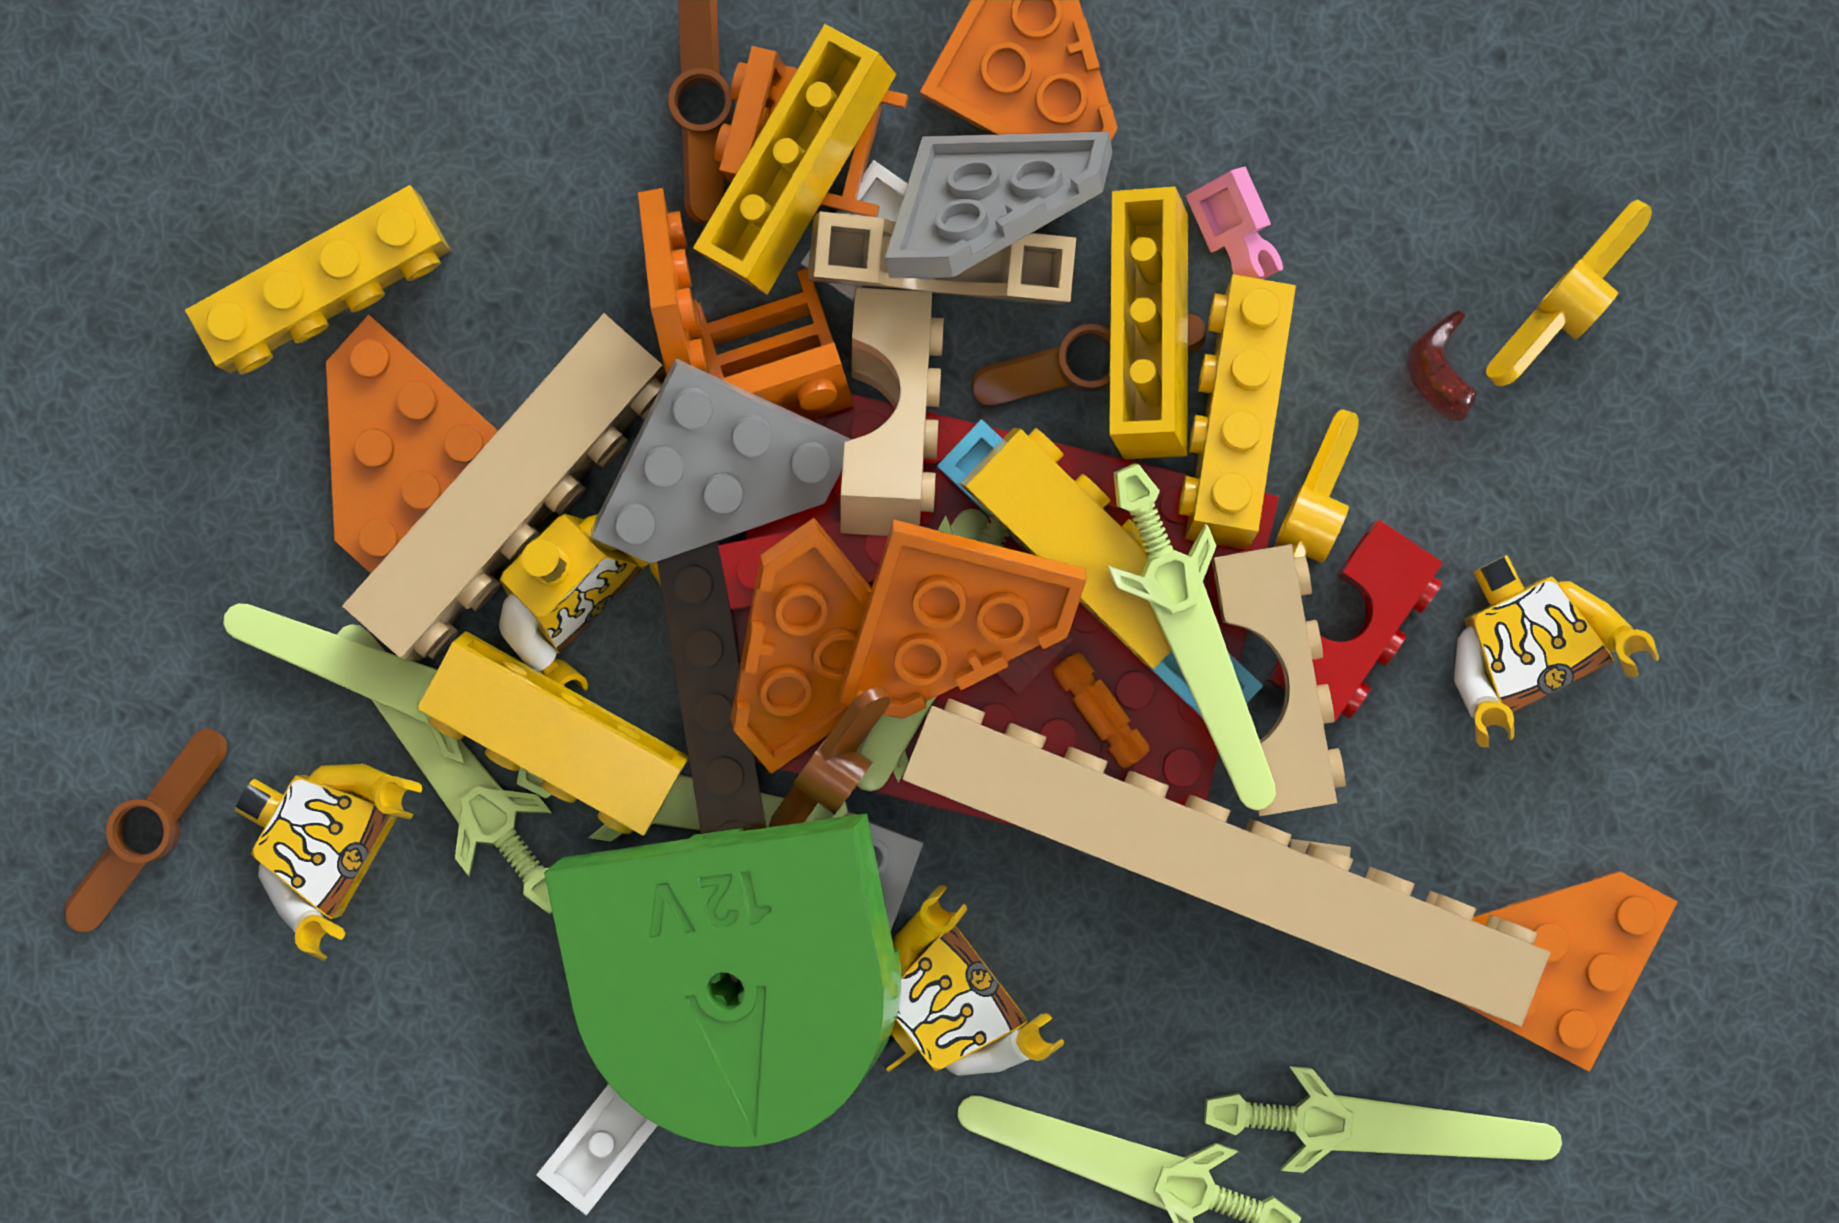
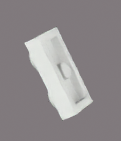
[536,1084,658,1215]

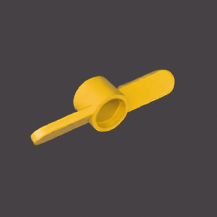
[1486,200,1652,386]
[1274,409,1359,564]

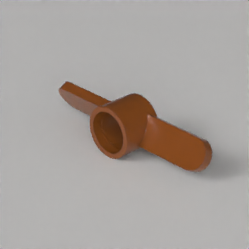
[668,0,735,223]
[971,314,1206,406]
[769,687,891,827]
[63,729,227,932]

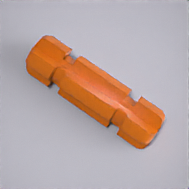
[1053,652,1150,768]

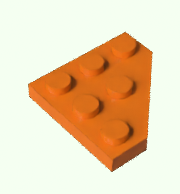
[920,0,1118,141]
[638,188,708,375]
[326,314,498,573]
[731,518,872,774]
[839,519,1087,719]
[1450,871,1678,1072]

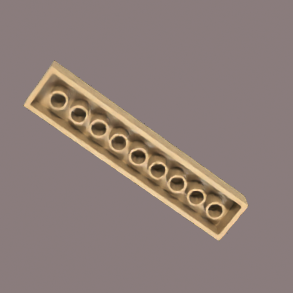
[902,698,1551,1027]

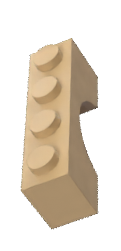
[807,212,1076,306]
[840,288,944,536]
[1211,544,1346,816]

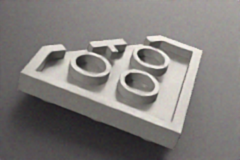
[885,132,1112,280]
[591,358,852,564]

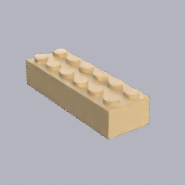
[342,313,667,661]

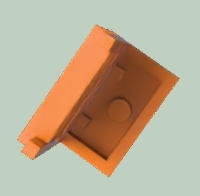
[714,46,909,217]
[697,268,854,420]

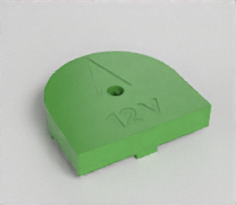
[544,813,901,1147]

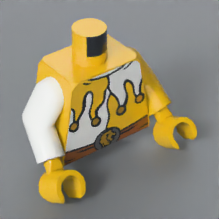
[499,514,661,692]
[1454,555,1659,748]
[235,763,422,961]
[878,885,1064,1076]

